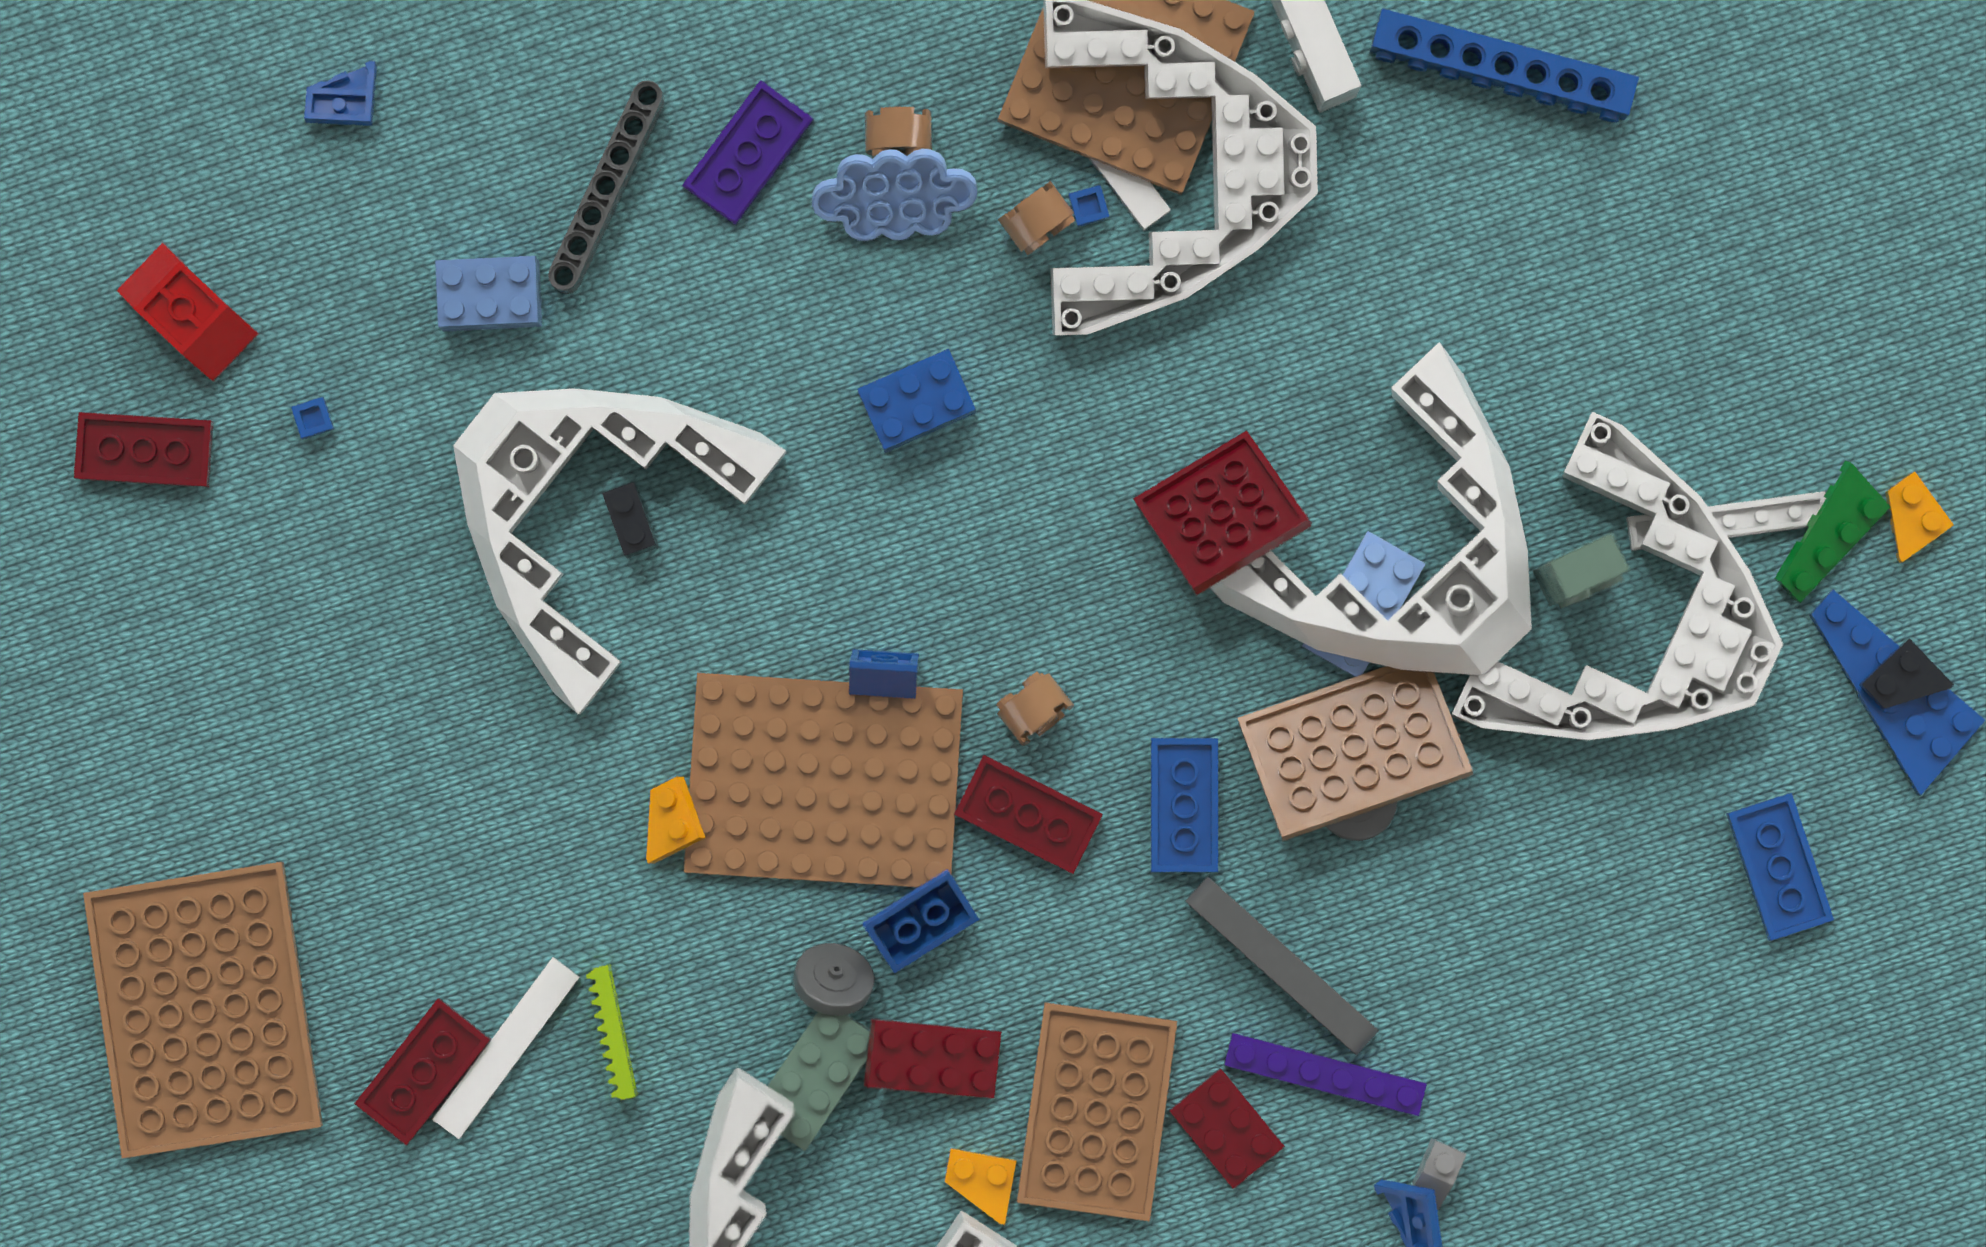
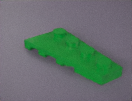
[1774,460,1891,603]

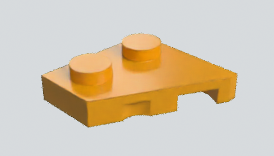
[1885,471,1954,563]
[646,776,705,864]
[945,1148,1016,1225]

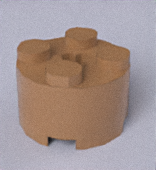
[865,107,932,158]
[998,181,1075,255]
[996,671,1074,746]

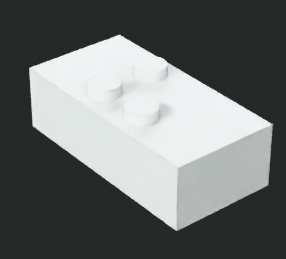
[1271,0,1361,113]

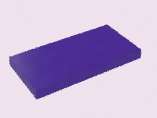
[682,80,814,226]

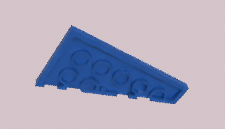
[1809,589,1985,796]

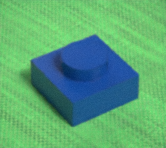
[1068,185,1110,227]
[291,397,334,440]

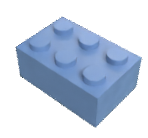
[435,256,542,332]

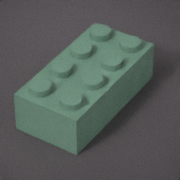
[1533,533,1629,609]
[768,1012,870,1151]

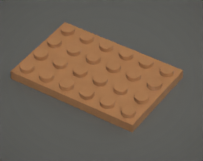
[1237,666,1473,841]
[1017,1002,1177,1221]

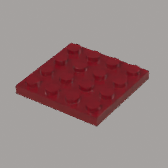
[1133,430,1312,596]

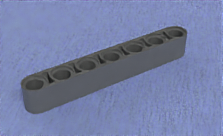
[548,80,665,294]
[1185,877,1379,1055]

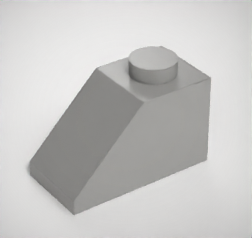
[1411,1138,1467,1212]

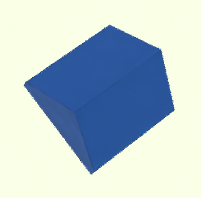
[849,649,919,699]

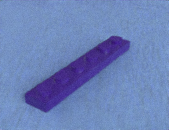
[1224,1033,1427,1116]

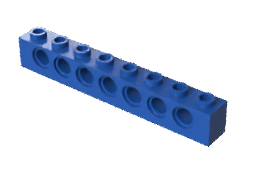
[1369,8,1639,123]

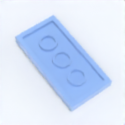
[1301,531,1425,677]

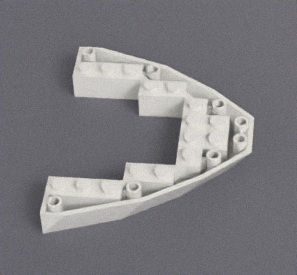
[1043,0,1318,335]
[1210,342,1532,675]
[453,388,786,714]
[1451,412,1783,740]
[689,1067,1017,1247]

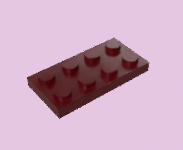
[74,412,214,488]
[954,755,1103,874]
[354,998,491,1145]
[864,1019,1002,1098]

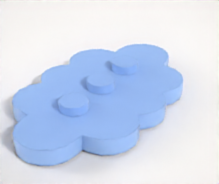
[812,149,977,241]

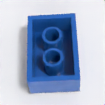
[857,349,976,453]

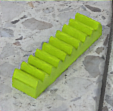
[586,964,638,1100]

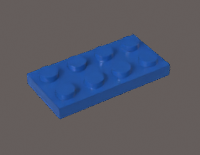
[1151,738,1218,872]
[1726,793,1834,941]

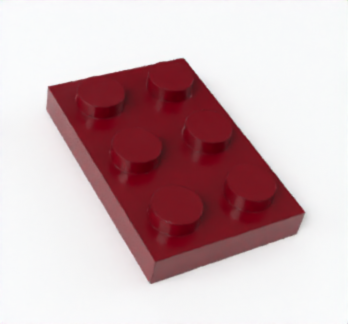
[1169,1068,1285,1189]

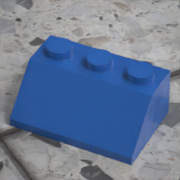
[862,869,979,974]

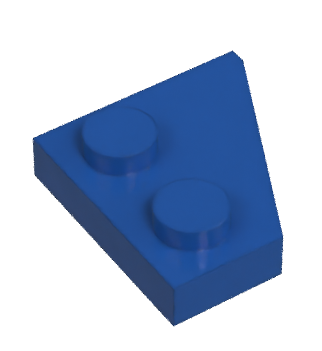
[304,61,377,126]
[1374,1179,1442,1247]

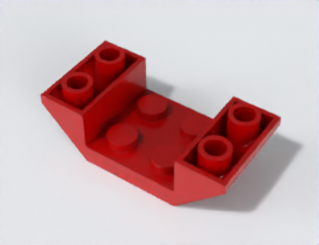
[117,243,259,382]

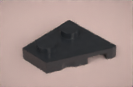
[1859,638,1954,709]

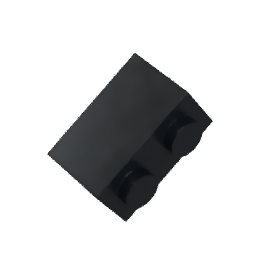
[602,482,659,558]

